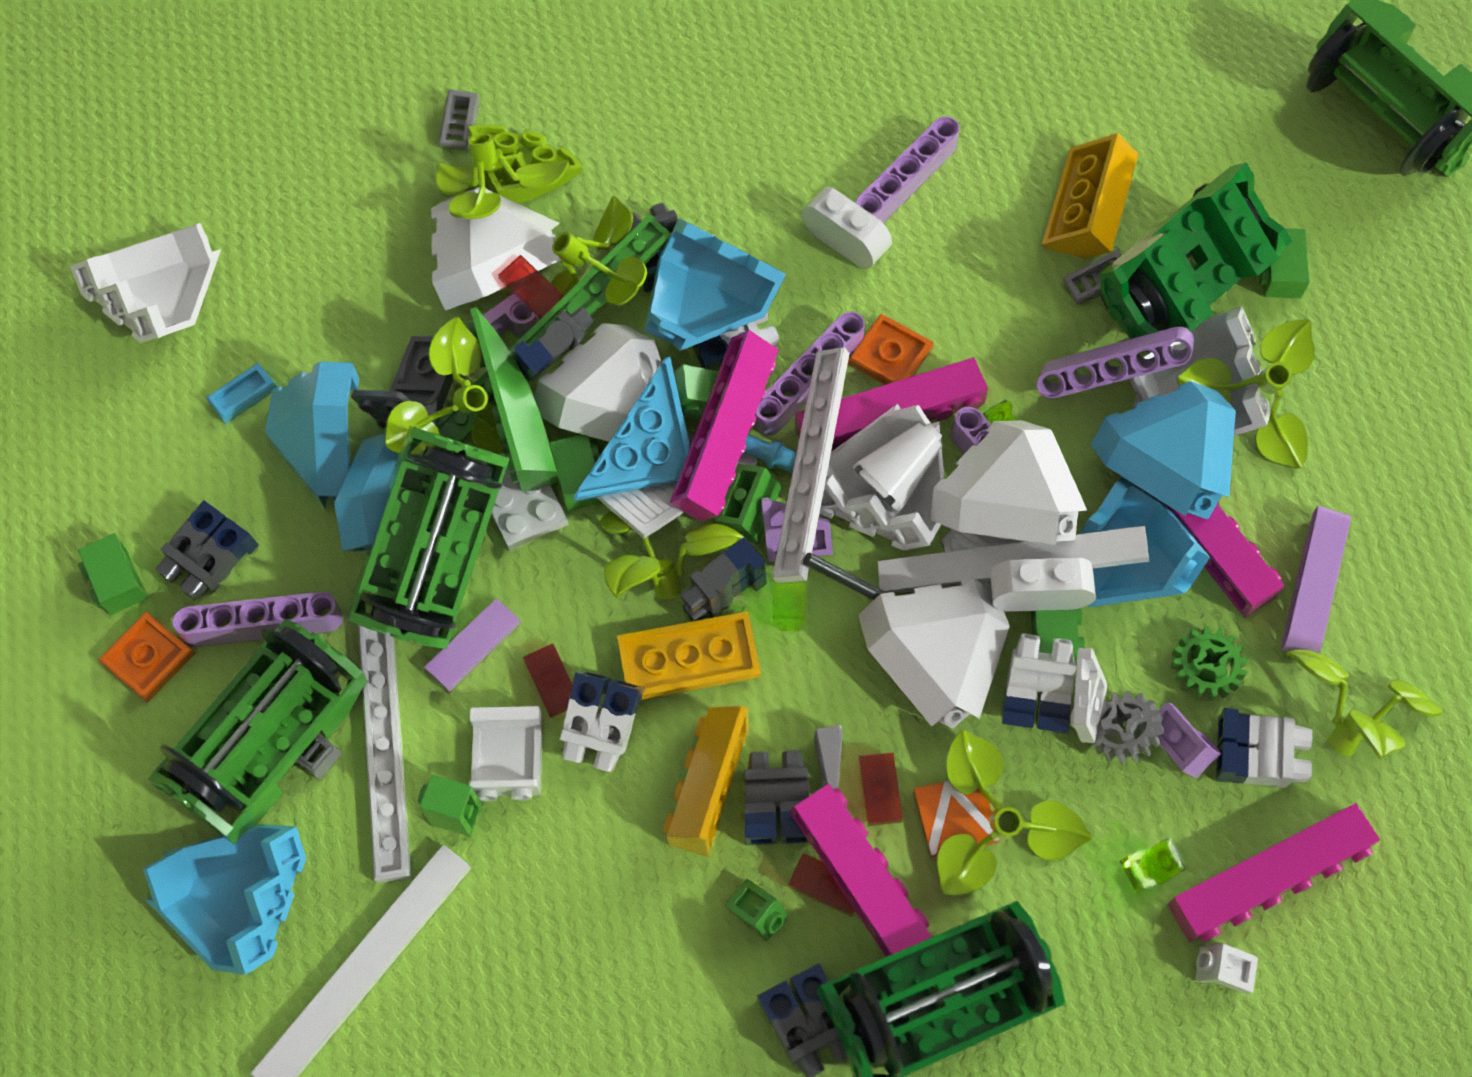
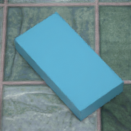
[206,363,277,424]

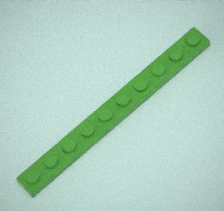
[436,214,671,453]

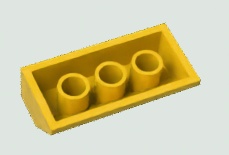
[1041,133,1139,259]
[663,706,749,857]

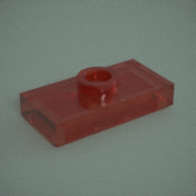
[498,254,564,319]
[523,644,572,718]
[859,753,903,826]
[788,853,855,917]

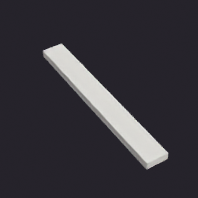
[772,347,850,583]
[878,526,1149,594]
[358,625,412,883]
[250,844,471,1077]

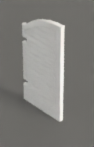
[597,433,759,539]

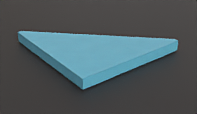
[573,357,690,502]

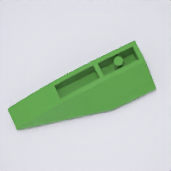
[467,307,560,493]

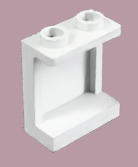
[468,706,543,801]

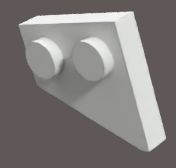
[1071,648,1107,743]

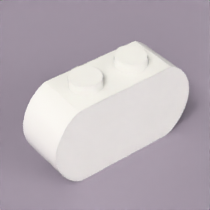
[802,187,892,269]
[990,557,1096,612]

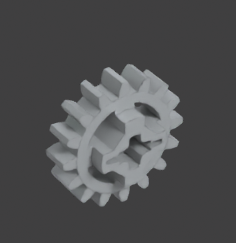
[1091,691,1164,764]

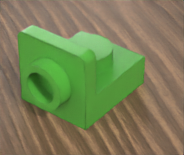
[725,879,788,941]

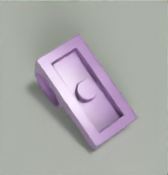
[483,288,540,338]
[1157,701,1221,778]

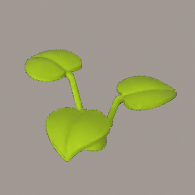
[436,133,569,219]
[536,195,647,317]
[384,317,504,454]
[1177,320,1314,469]
[600,512,743,599]
[1285,649,1444,759]
[937,730,1092,895]

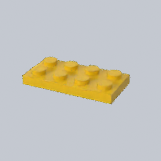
[617,611,761,700]

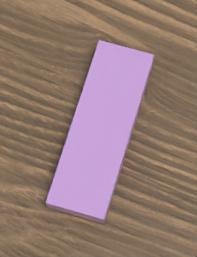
[424,598,521,692]

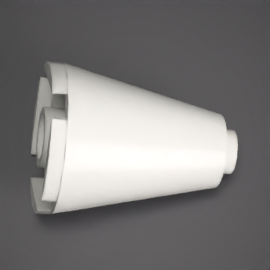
[852,423,942,513]

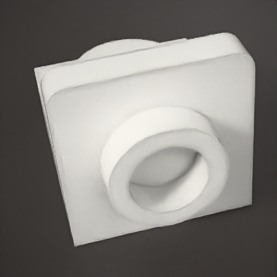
[1195,944,1258,993]

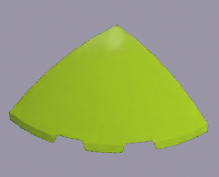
[468,125,583,204]

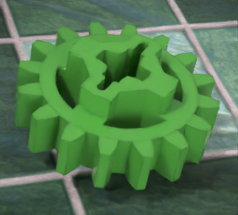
[1171,626,1248,701]

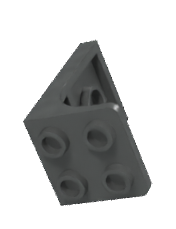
[351,336,454,430]

